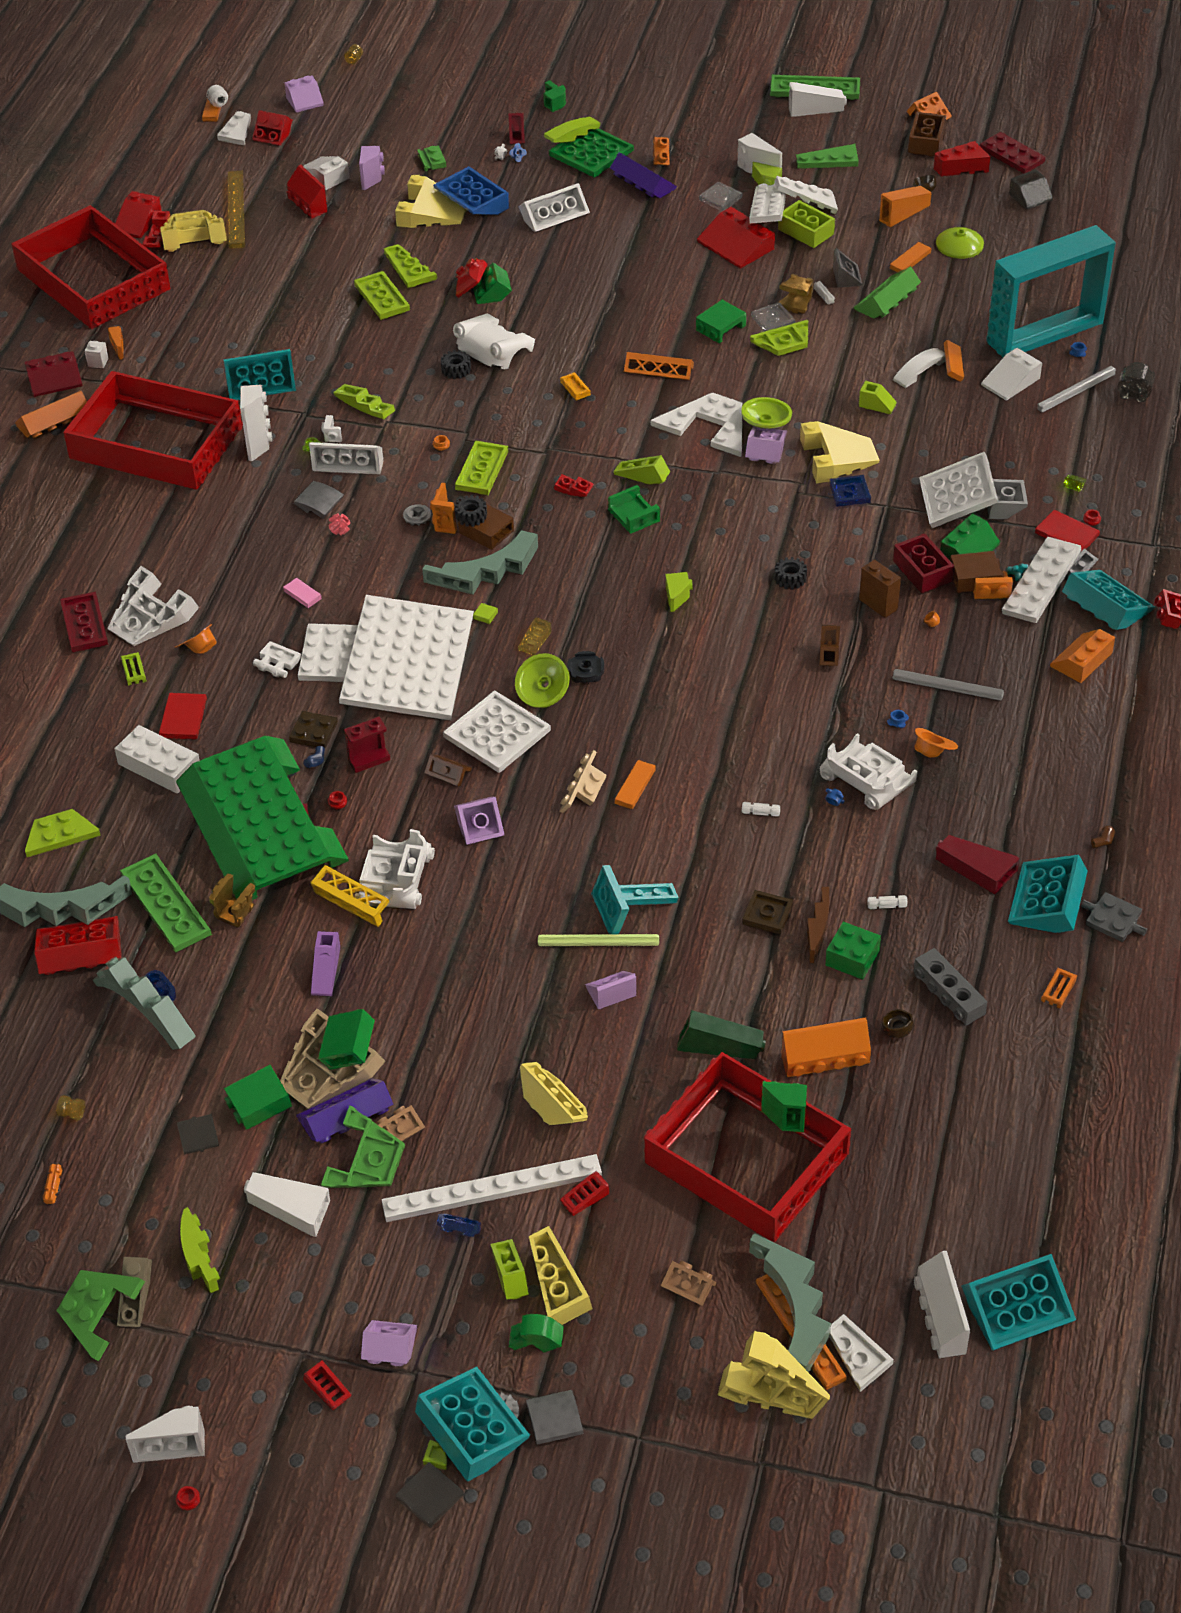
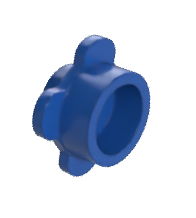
[509,143,527,162]
[1069,342,1087,357]
[887,710,909,728]
[825,788,845,806]

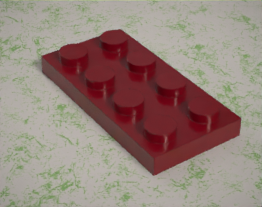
[980,132,1046,174]
[60,591,108,652]

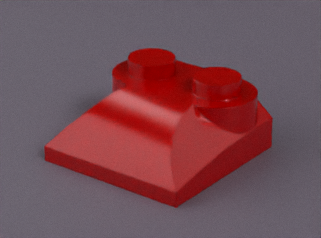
[456,258,488,298]

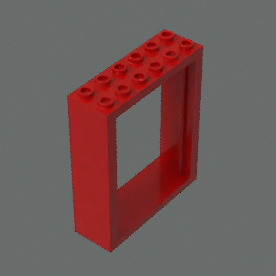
[644,1052,851,1243]

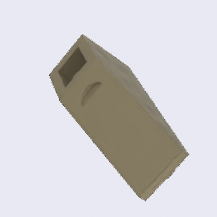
[117,1257,152,1327]

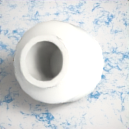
[207,85,228,107]

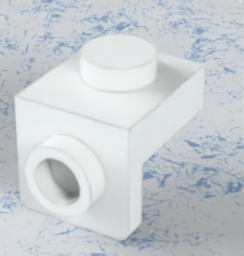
[322,415,342,442]

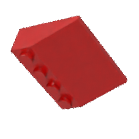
[697,207,775,269]
[35,916,121,975]

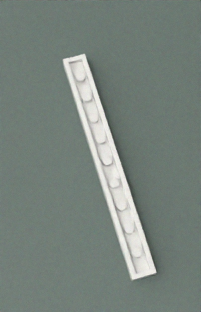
[382,1154,602,1222]

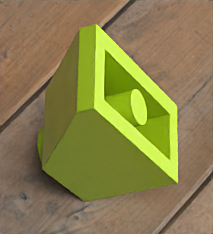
[752,162,782,185]
[666,572,693,612]

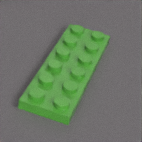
[770,75,860,100]
[120,854,212,953]

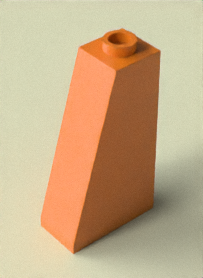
[879,186,931,227]

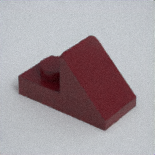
[508,113,525,144]

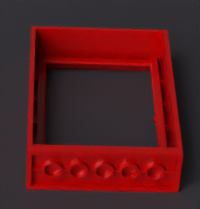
[11,205,171,329]
[63,371,243,490]

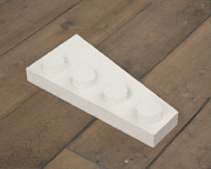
[775,176,838,214]

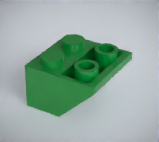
[473,262,512,304]
[761,1081,807,1132]

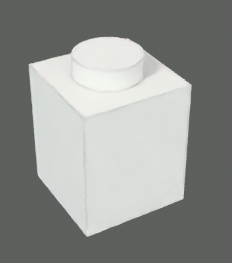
[85,341,108,368]

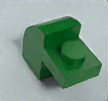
[544,80,566,112]
[509,1314,564,1352]

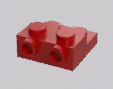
[1154,589,1181,629]

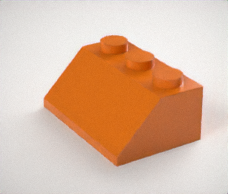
[1050,629,1115,683]

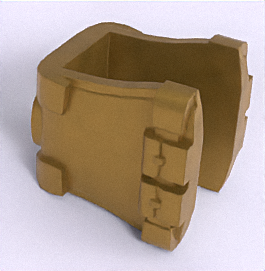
[778,274,814,314]
[209,874,255,927]

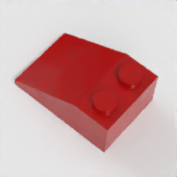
[115,191,162,238]

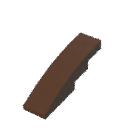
[807,887,830,963]

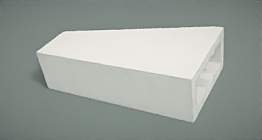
[789,82,847,117]
[244,1172,330,1237]

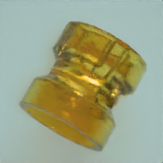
[344,44,363,64]
[56,1095,85,1121]

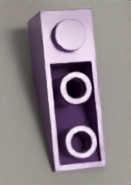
[311,931,340,996]

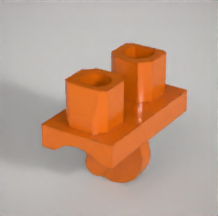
[653,137,669,166]

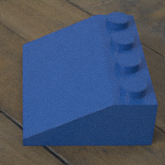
[433,167,509,214]

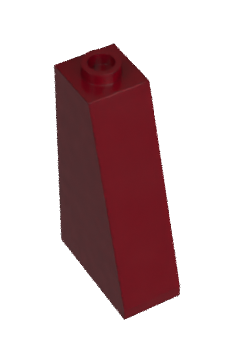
[936,835,1020,894]

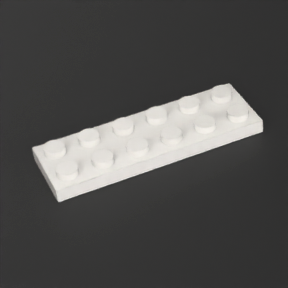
[749,183,786,224]
[1002,537,1081,623]

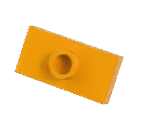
[560,372,591,400]

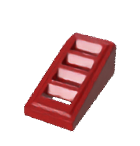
[560,1171,609,1216]
[303,1360,352,1411]

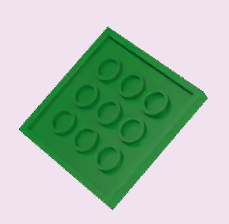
[549,129,634,178]

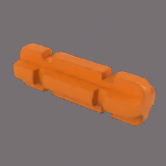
[43,1164,62,1204]

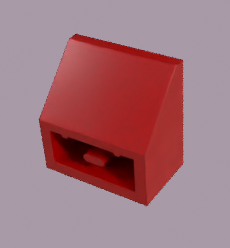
[252,110,292,146]

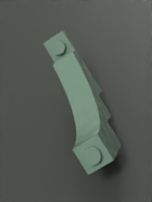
[422,530,538,594]
[0,876,132,927]
[749,1233,831,1372]

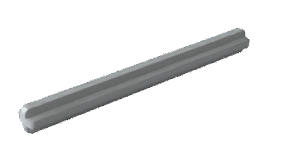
[1037,366,1116,412]
[893,669,1004,701]

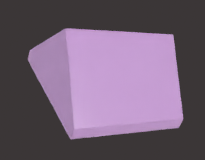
[585,971,636,1009]

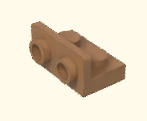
[375,1105,425,1142]
[661,1260,716,1306]

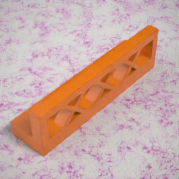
[624,352,694,380]

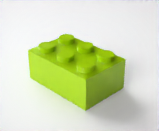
[778,200,835,248]

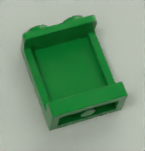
[696,300,746,343]
[608,485,660,534]

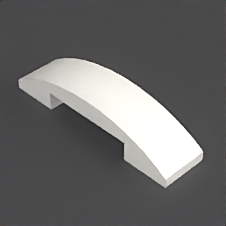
[893,348,946,388]

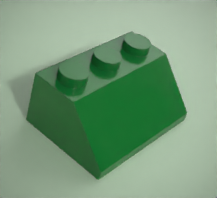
[940,513,1000,561]

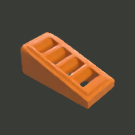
[108,326,124,360]

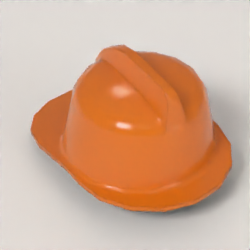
[175,624,217,654]
[915,728,958,758]

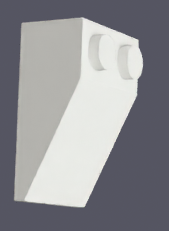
[737,133,782,173]
[303,156,350,190]
[981,348,1042,401]
[126,1406,205,1463]

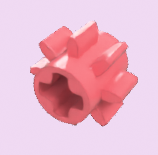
[328,513,350,535]

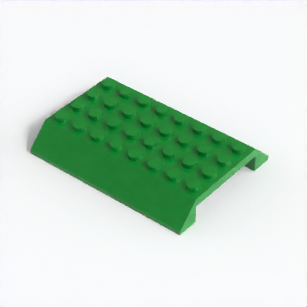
[176,736,349,900]

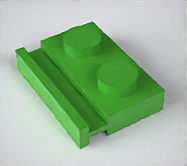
[417,146,447,171]

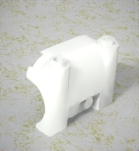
[453,313,535,369]
[820,733,917,810]
[355,829,435,909]

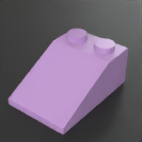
[745,426,787,464]

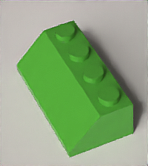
[854,266,921,318]

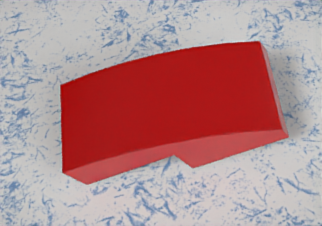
[554,474,594,497]

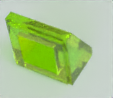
[1064,474,1086,491]

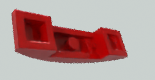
[142,211,170,248]

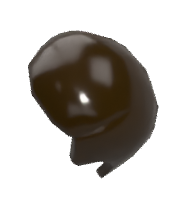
[913,175,937,192]
[882,1009,914,1038]

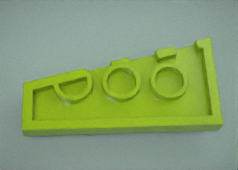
[384,244,437,288]

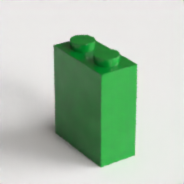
[318,1009,375,1070]
[224,1065,292,1130]

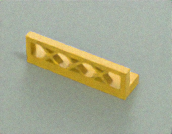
[311,865,389,927]

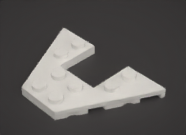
[651,393,742,457]

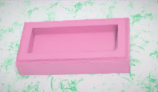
[283,578,321,608]

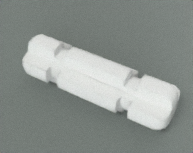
[814,281,835,305]
[742,802,780,817]
[867,895,907,909]

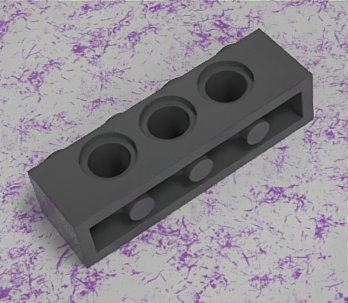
[914,948,987,1026]

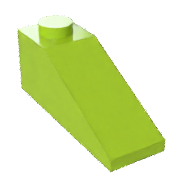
[613,455,670,484]
[490,1239,529,1300]

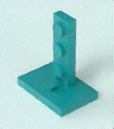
[591,865,679,934]

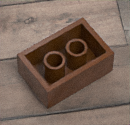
[908,112,946,156]

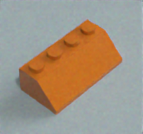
[15,391,87,439]
[781,1018,871,1077]

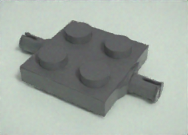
[1081,892,1148,942]

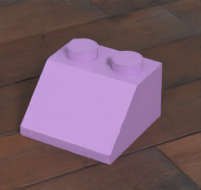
[284,75,324,113]
[359,146,385,190]
[454,797,504,844]
[361,1320,417,1366]

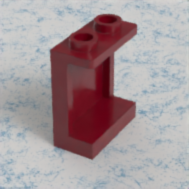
[344,717,391,773]

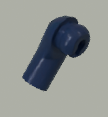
[303,746,325,768]

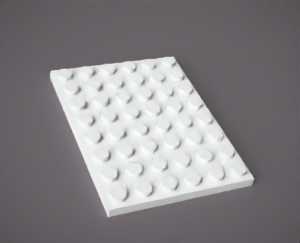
[339,595,474,720]

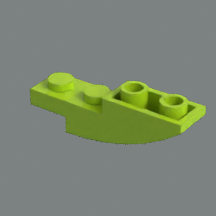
[180,1207,220,1293]

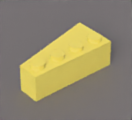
[529,1226,592,1325]

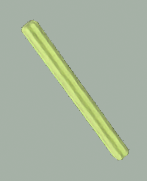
[538,934,659,946]

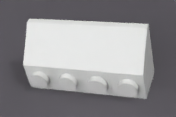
[519,183,590,232]
[240,385,272,461]
[309,442,383,474]
[914,1251,970,1358]

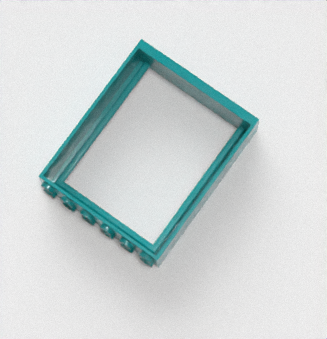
[986,225,1116,357]

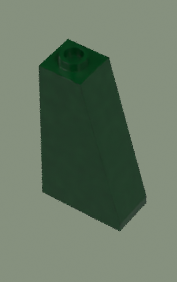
[677,1010,766,1059]

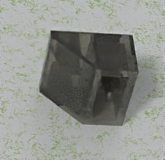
[1009,169,1053,210]

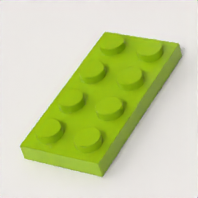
[354,271,410,320]
[455,441,508,495]

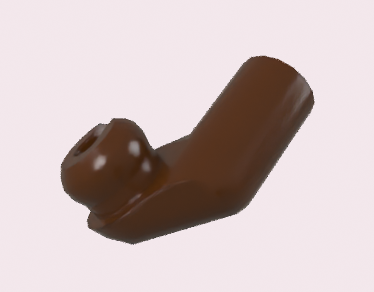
[1091,826,1115,848]

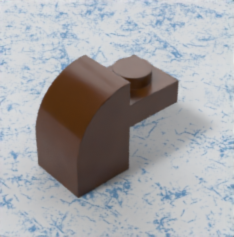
[820,624,840,666]

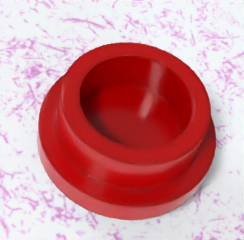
[1083,509,1101,526]
[328,791,347,809]
[176,1486,200,1510]

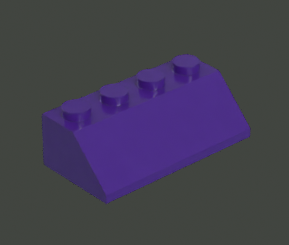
[610,152,677,198]
[296,1078,394,1143]

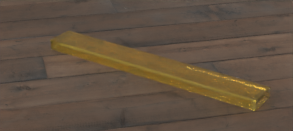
[228,171,245,248]

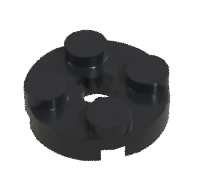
[567,651,605,683]

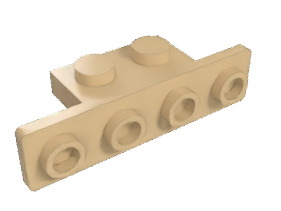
[559,750,607,814]

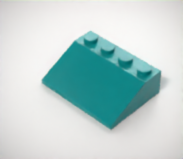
[224,349,296,400]
[1062,570,1155,630]
[1008,854,1088,933]
[961,1254,1076,1350]
[415,1367,530,1482]

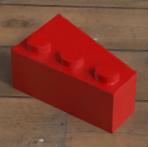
[934,141,990,176]

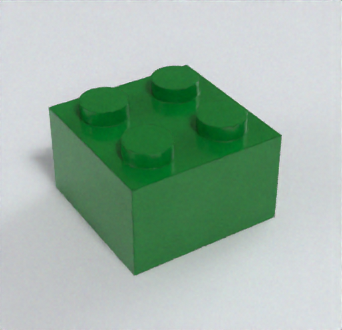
[825,921,881,980]

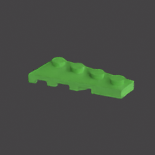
[796,144,858,169]

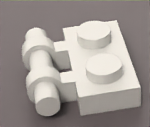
[253,641,301,678]

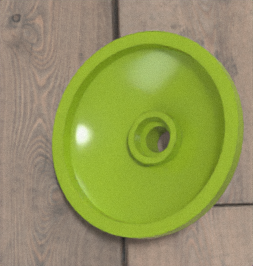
[936,227,984,259]
[741,397,792,429]
[515,653,570,708]

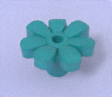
[1006,564,1028,581]

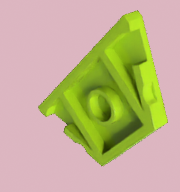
[750,320,808,356]
[25,809,101,857]

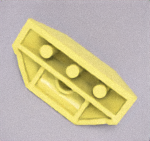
[520,1062,588,1125]

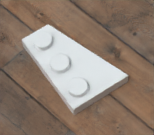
[217,111,251,146]
[830,1314,894,1392]

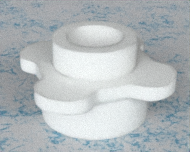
[494,144,507,161]

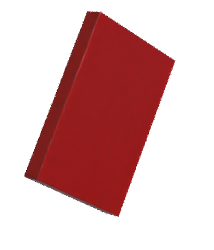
[1035,510,1100,552]
[159,693,207,739]

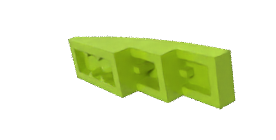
[544,117,601,143]
[333,384,395,419]

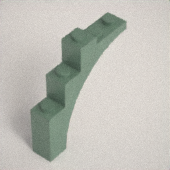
[93,957,196,1050]

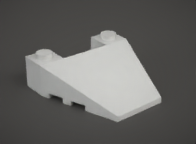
[108,566,199,646]

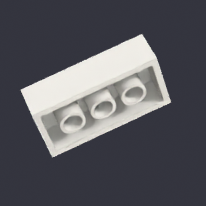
[114,725,200,794]

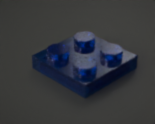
[829,475,871,507]

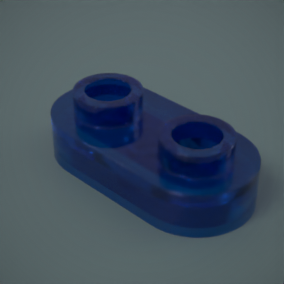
[145,970,176,1002]
[437,1214,481,1237]

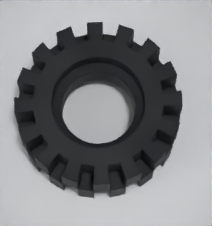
[441,350,471,379]
[455,495,487,527]
[774,557,807,590]

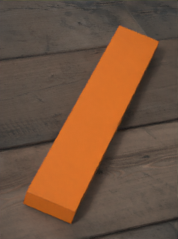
[756,1274,847,1390]

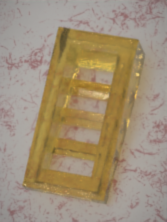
[518,617,551,655]

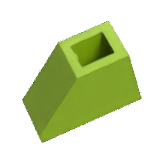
[859,381,896,414]

